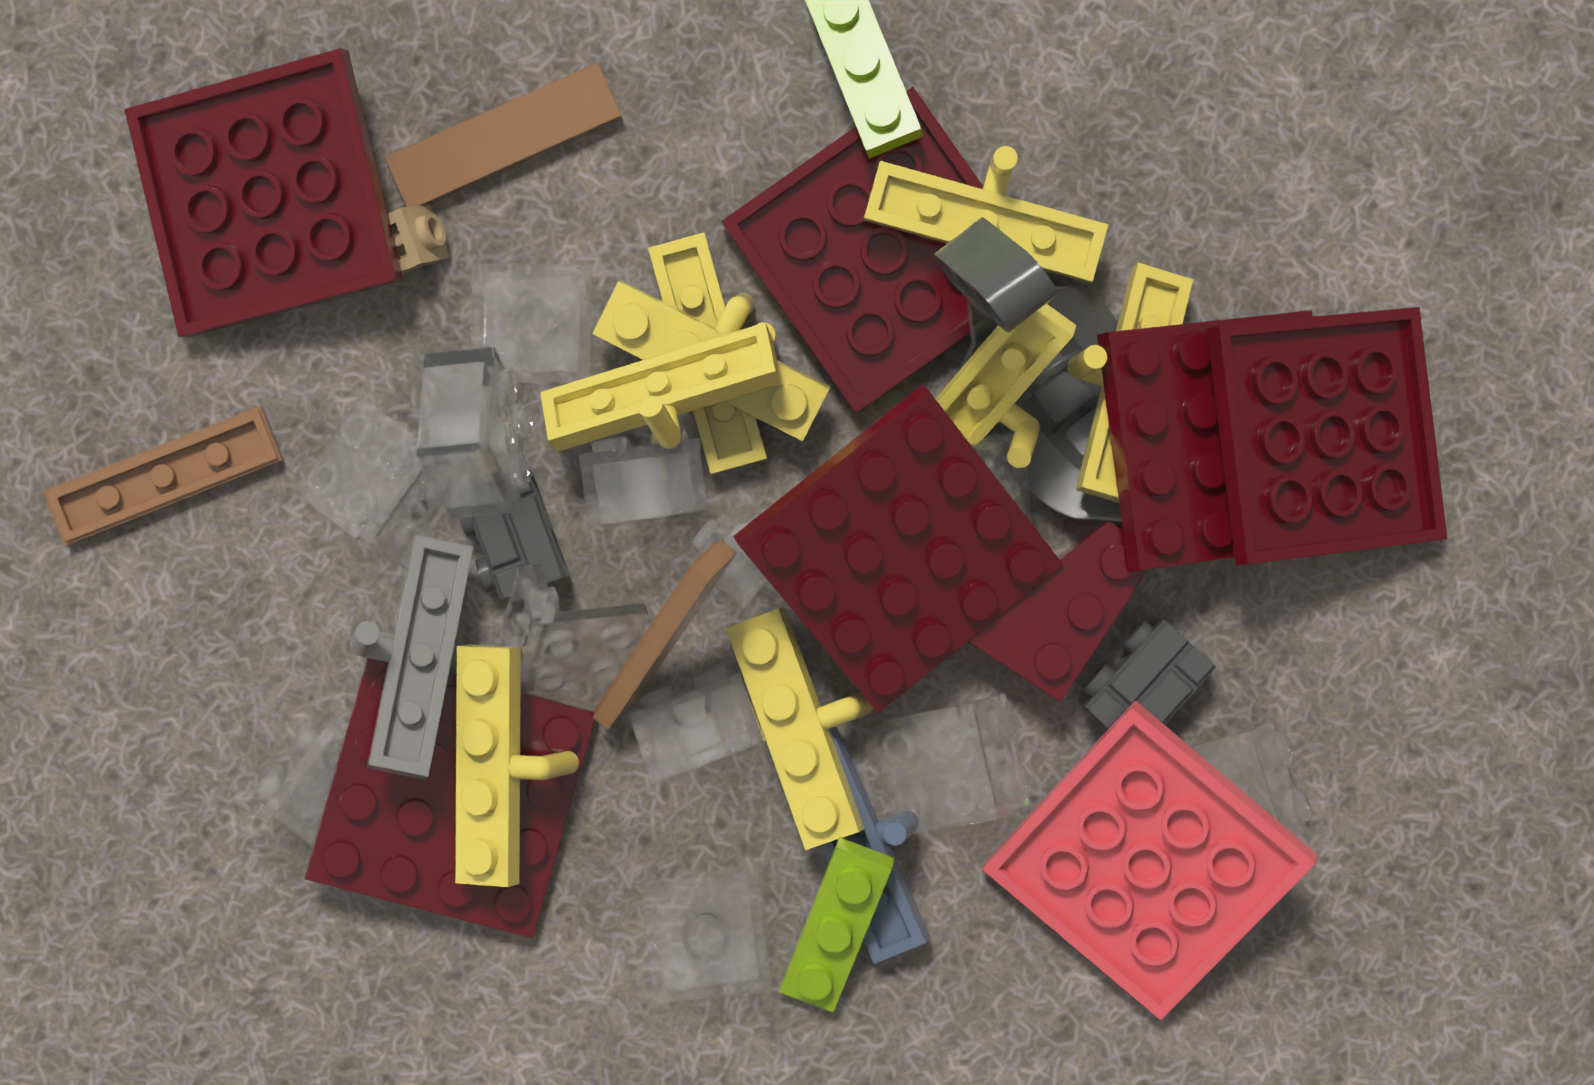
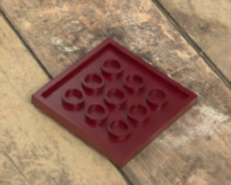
[124,48,403,338]
[721,87,983,414]
[1207,307,1448,566]
[1097,310,1313,572]
[733,384,1064,713]
[304,658,595,938]

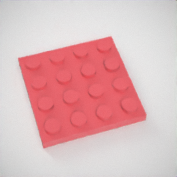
[982,700,1318,1020]

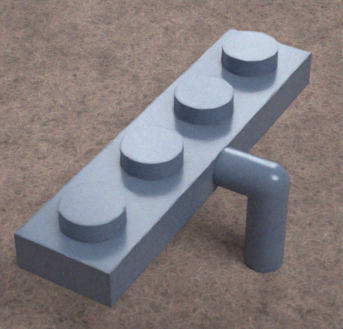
[821,726,931,964]

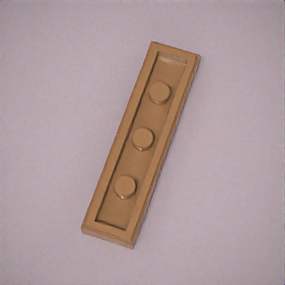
[384,62,622,207]
[43,406,285,546]
[593,540,737,730]

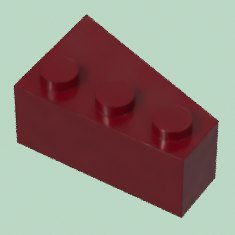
[968,521,1148,702]

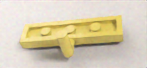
[864,146,1109,284]
[648,233,776,475]
[1067,262,1193,503]
[592,280,831,442]
[935,304,1076,468]
[540,323,782,452]
[726,607,874,851]
[455,645,579,887]

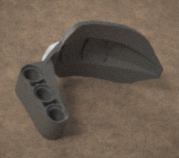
[934,217,1122,522]

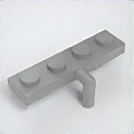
[350,534,473,780]

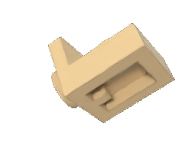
[387,204,449,274]

